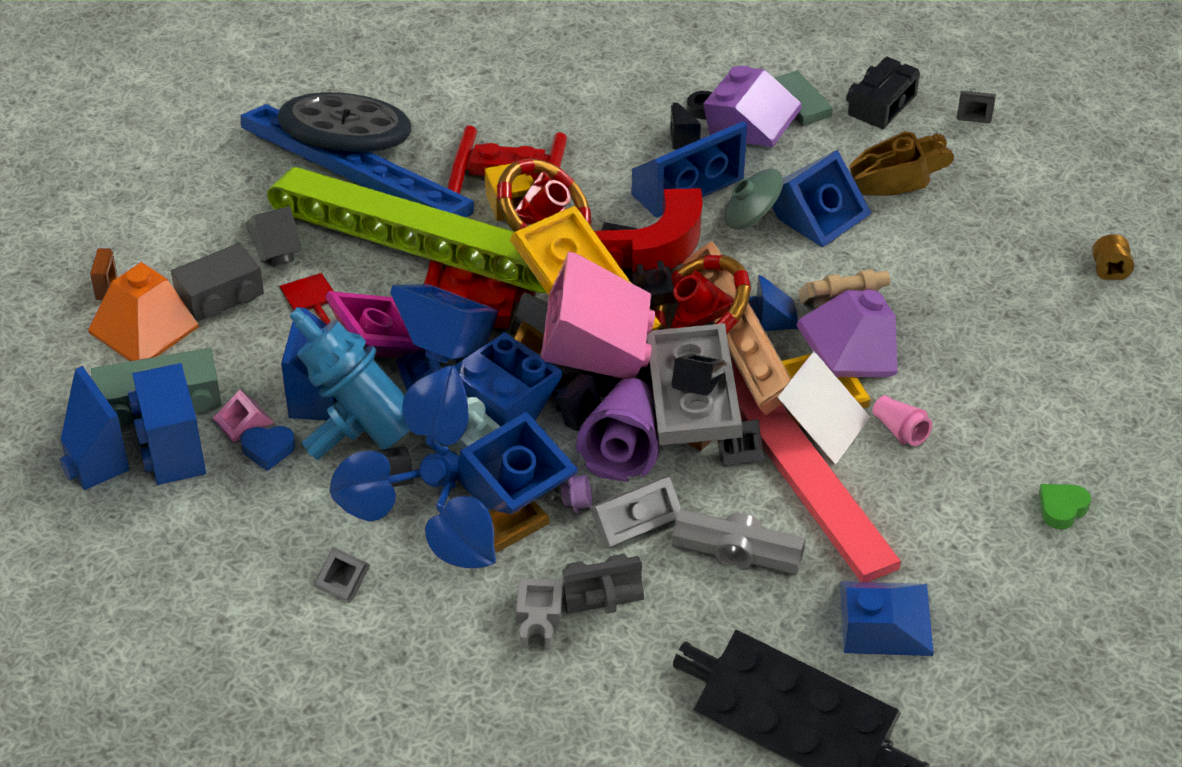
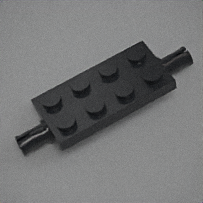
[673,629,930,767]

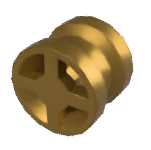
[1092,234,1134,280]

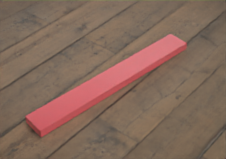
[730,354,901,582]

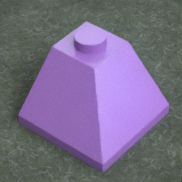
[796,290,897,377]

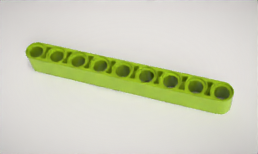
[267,167,547,293]

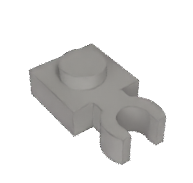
[516,578,563,650]

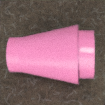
[872,395,932,446]

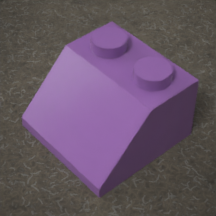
[703,65,802,147]

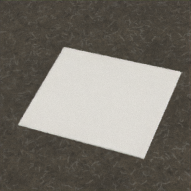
[777,351,870,464]

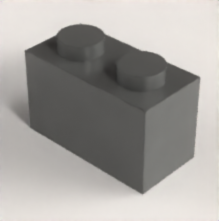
[171,243,264,322]

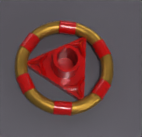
[497,158,592,232]
[651,255,751,334]

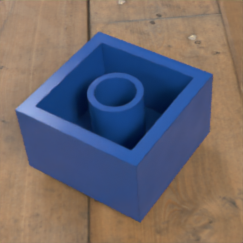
[127,363,206,485]

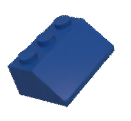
[631,121,747,218]
[390,284,499,363]

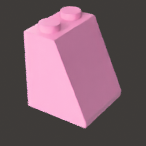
[541,252,655,379]

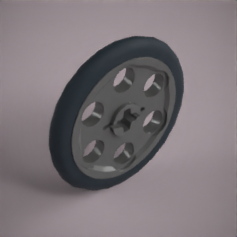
[278,92,411,152]

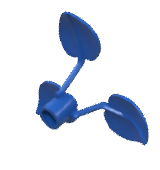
[330,366,496,568]

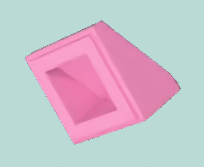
[212,390,274,443]

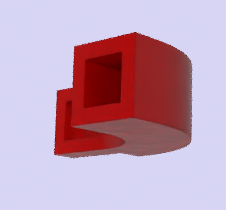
[594,188,703,273]

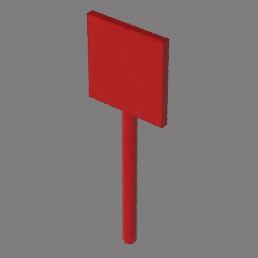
[279,272,334,325]

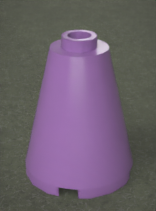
[576,378,659,482]

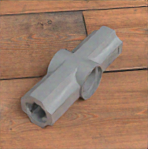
[672,509,806,575]

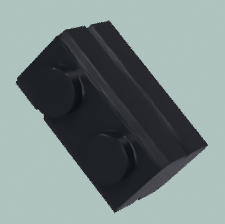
[846,56,920,129]

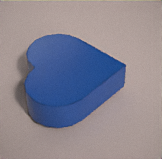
[240,426,296,471]

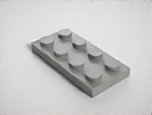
[647,323,743,446]

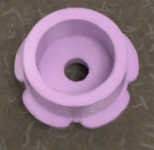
[561,474,592,514]

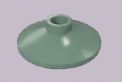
[724,169,783,230]

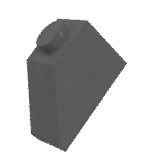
[245,206,302,266]

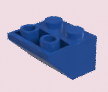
[454,332,562,427]

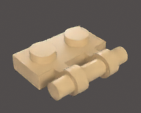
[798,269,890,309]

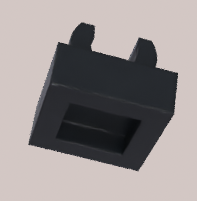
[631,260,676,307]
[551,374,601,431]
[717,419,764,466]

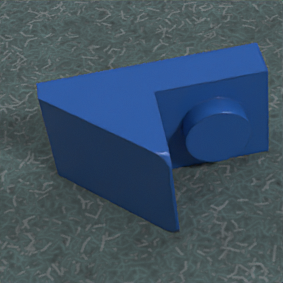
[748,275,798,331]

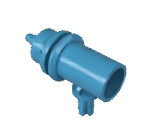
[290,308,410,460]

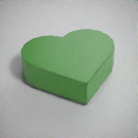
[1039,484,1091,529]

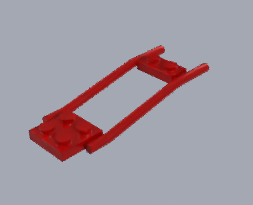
[424,125,567,329]

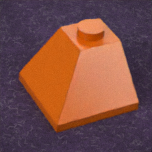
[88,262,199,361]

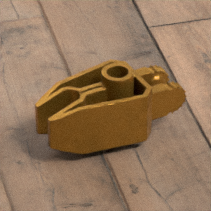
[849,131,955,196]

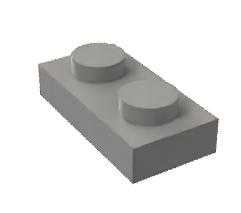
[590,476,682,547]

